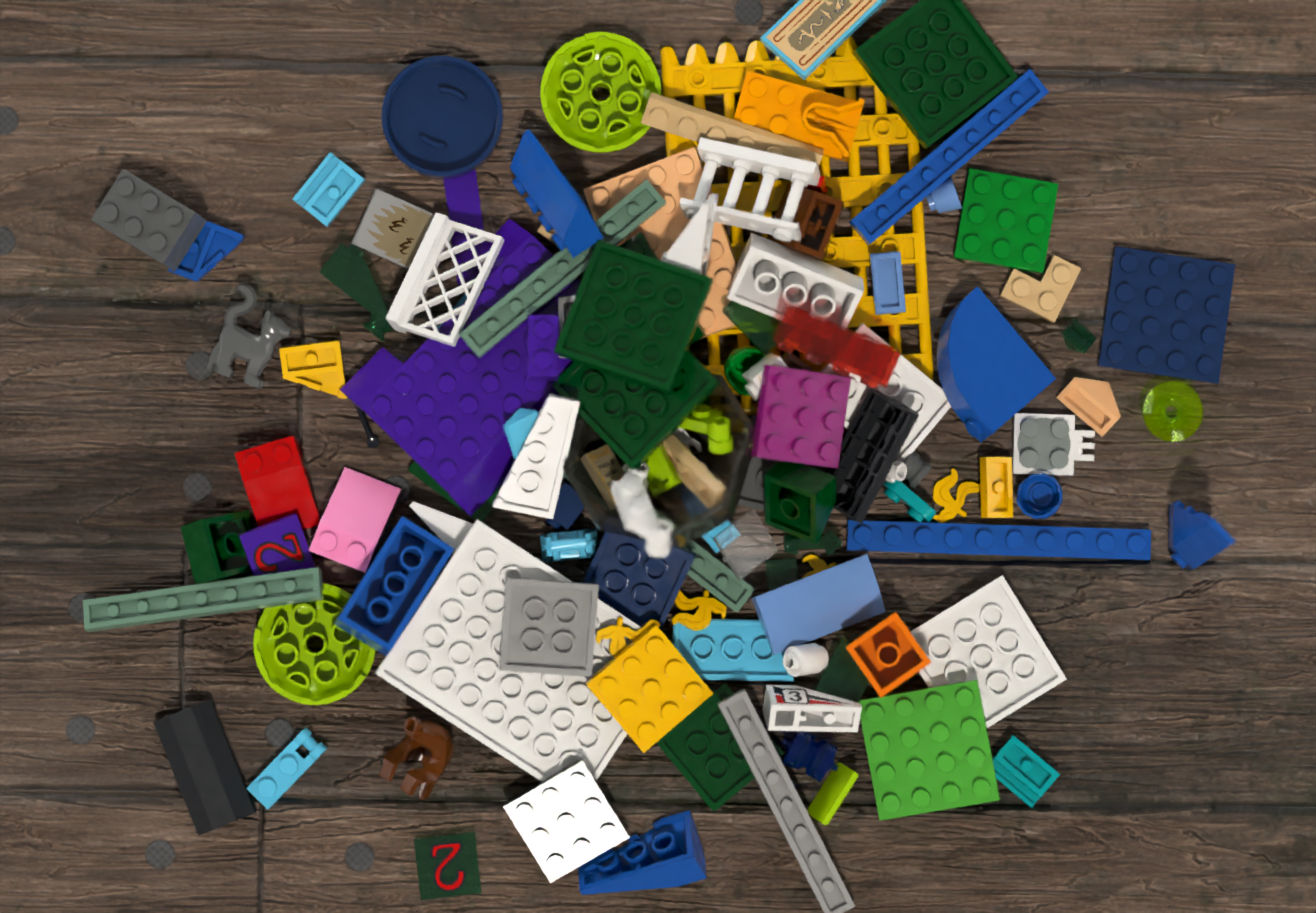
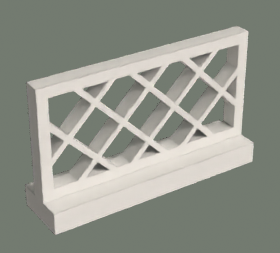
[386,212,505,347]

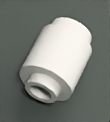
[783,643,829,677]

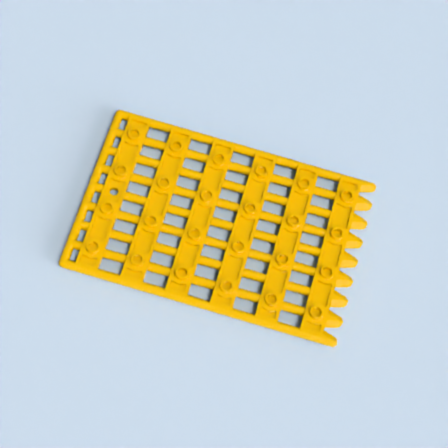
[660,34,934,416]

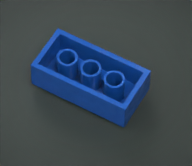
[334,516,454,656]

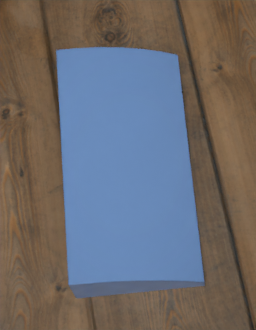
[751,554,885,655]

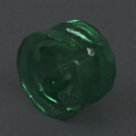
[362,313,392,342]

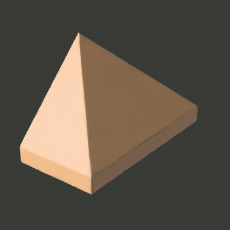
[1056,377,1121,437]

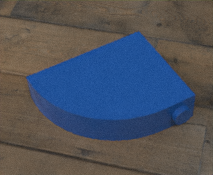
[937,286,1056,443]

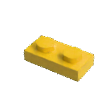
[980,457,1013,518]

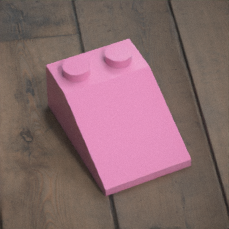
[308,467,401,573]

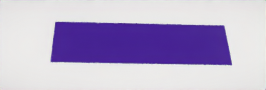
[444,170,485,287]

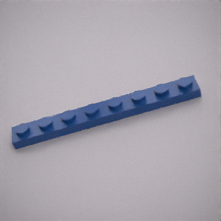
[849,69,1049,245]

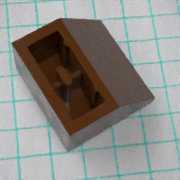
[767,184,844,262]

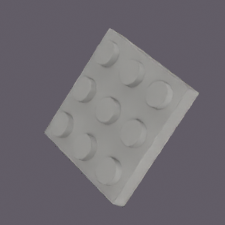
[499,577,599,677]

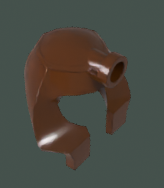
[379,717,453,800]

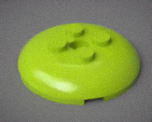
[540,32,661,153]
[253,583,376,705]

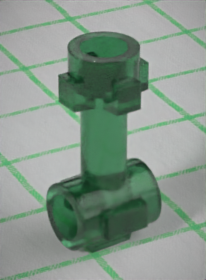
[784,531,842,555]

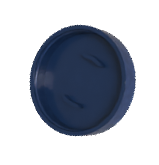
[381,56,504,179]

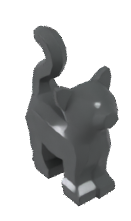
[206,283,291,389]

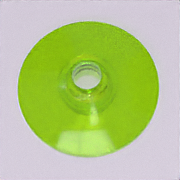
[1142,381,1203,442]

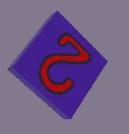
[238,513,316,576]

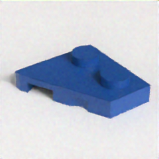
[168,221,245,282]

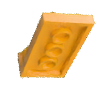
[733,71,865,162]

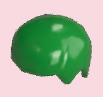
[724,345,766,396]

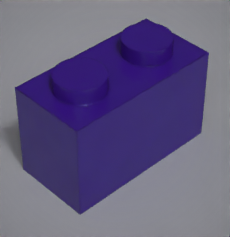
[527,315,559,381]

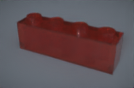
[771,302,901,389]

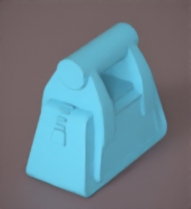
[540,529,599,562]

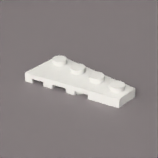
[493,394,580,519]

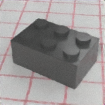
[91,169,207,272]

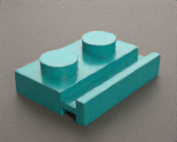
[993,735,1060,808]

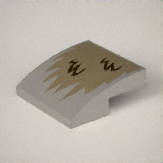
[351,189,434,270]

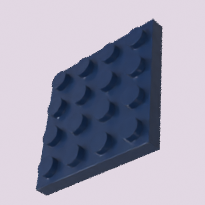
[1097,247,1235,384]

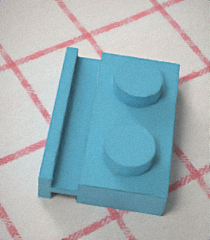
[293,152,365,227]

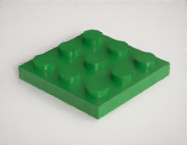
[953,168,1059,274]

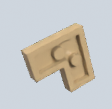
[999,255,1081,323]

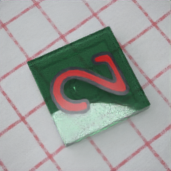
[414,832,482,900]

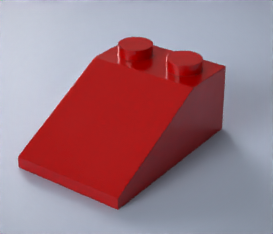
[235,436,321,530]

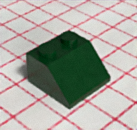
[765,461,836,544]
[180,510,254,584]

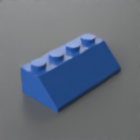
[510,129,604,258]

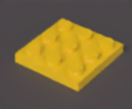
[585,623,713,753]

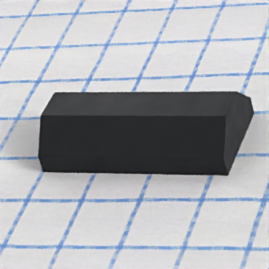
[826,388,919,524]
[153,699,256,836]

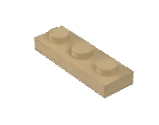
[663,435,727,515]

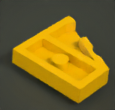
[279,340,347,399]

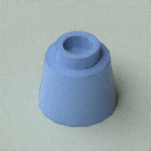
[926,177,962,213]

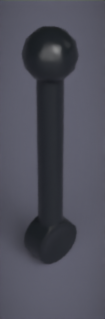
[354,404,379,448]

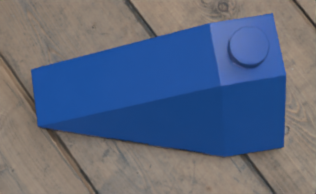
[1168,500,1235,570]
[578,810,707,895]

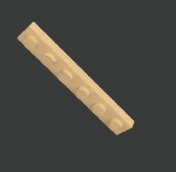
[641,92,824,167]

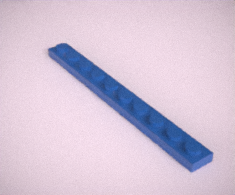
[846,520,1151,560]

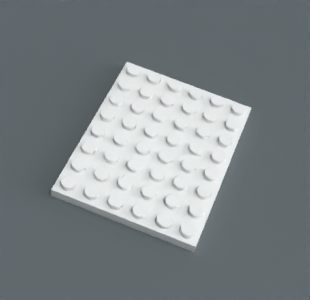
[375,519,680,781]

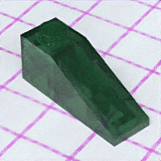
[319,243,393,330]

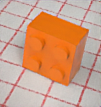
[846,612,931,697]

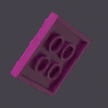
[751,365,851,469]

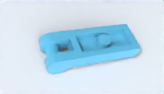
[246,727,328,809]

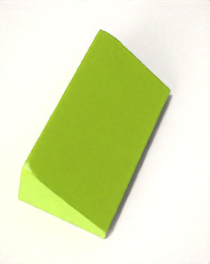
[807,762,858,826]

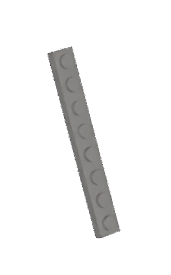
[717,689,855,913]

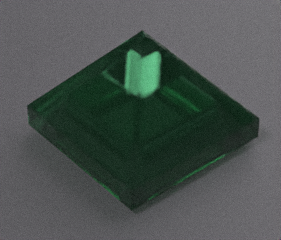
[1062,319,1097,354]

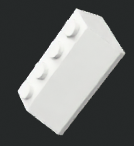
[727,233,864,344]

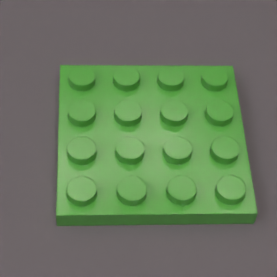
[857,679,1000,821]

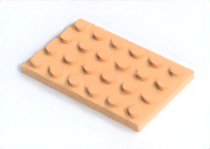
[583,147,756,340]

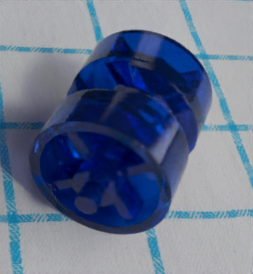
[782,731,839,782]

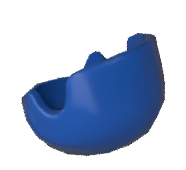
[1016,473,1063,519]

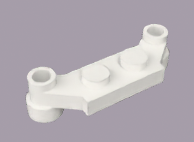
[611,463,672,558]

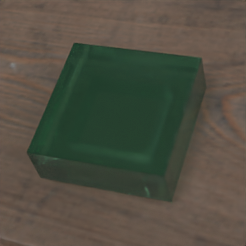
[766,558,798,591]

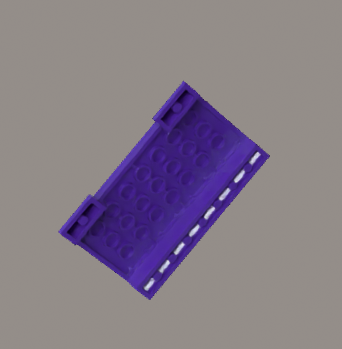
[340,219,581,517]

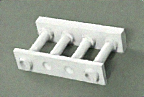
[679,137,821,242]

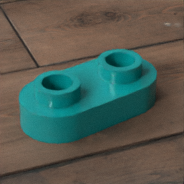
[882,480,936,523]

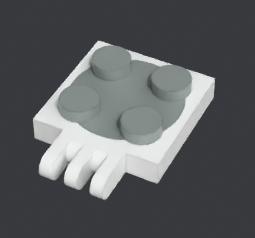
[1012,413,1095,476]

